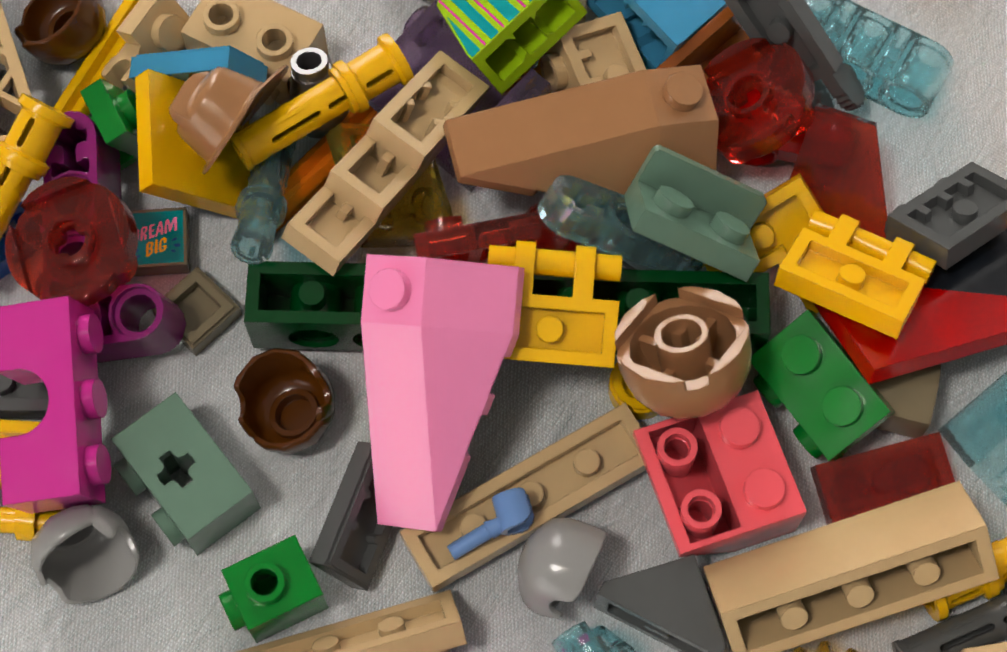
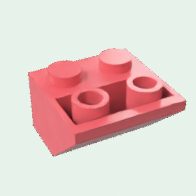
[633,390,807,557]

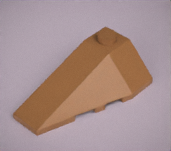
[443,65,719,208]

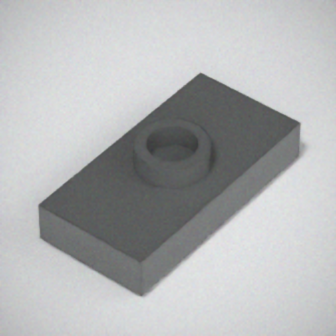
[309,441,393,591]

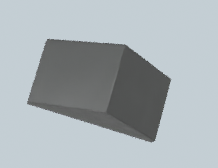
[594,554,726,652]

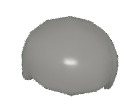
[31,504,140,605]
[517,518,607,619]

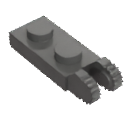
[724,0,865,113]

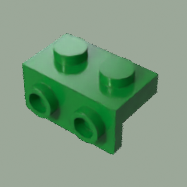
[751,309,895,462]

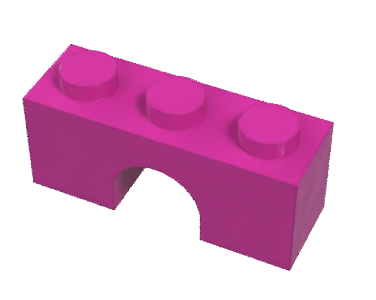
[0,296,112,514]

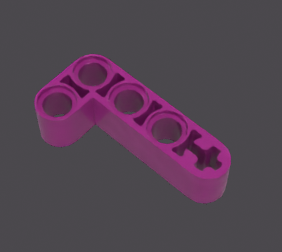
[43,111,186,363]

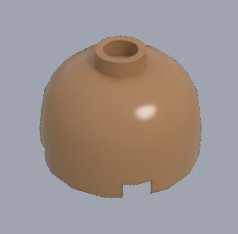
[615,286,752,419]

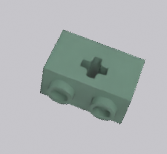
[111,392,261,556]

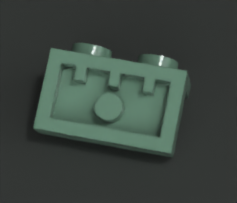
[624,145,767,282]

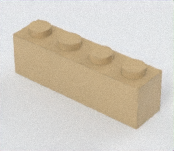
[703,481,1000,652]

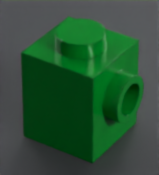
[218,535,329,643]

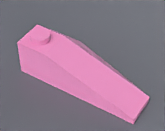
[361,254,525,532]

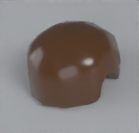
[14,0,106,65]
[234,348,335,454]

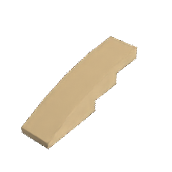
[281,50,490,276]

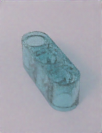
[805,0,954,118]

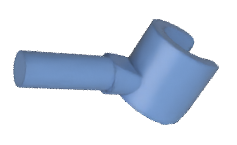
[447,487,534,560]

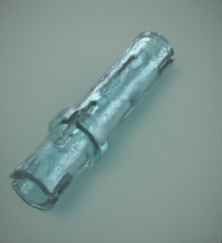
[230,141,298,264]

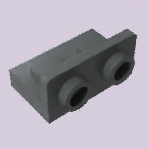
[884,162,1007,270]

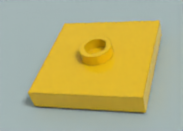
[135,69,254,219]

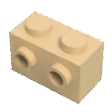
[180,0,328,105]

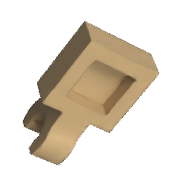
[101,0,190,94]

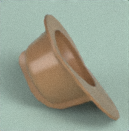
[169,65,289,175]

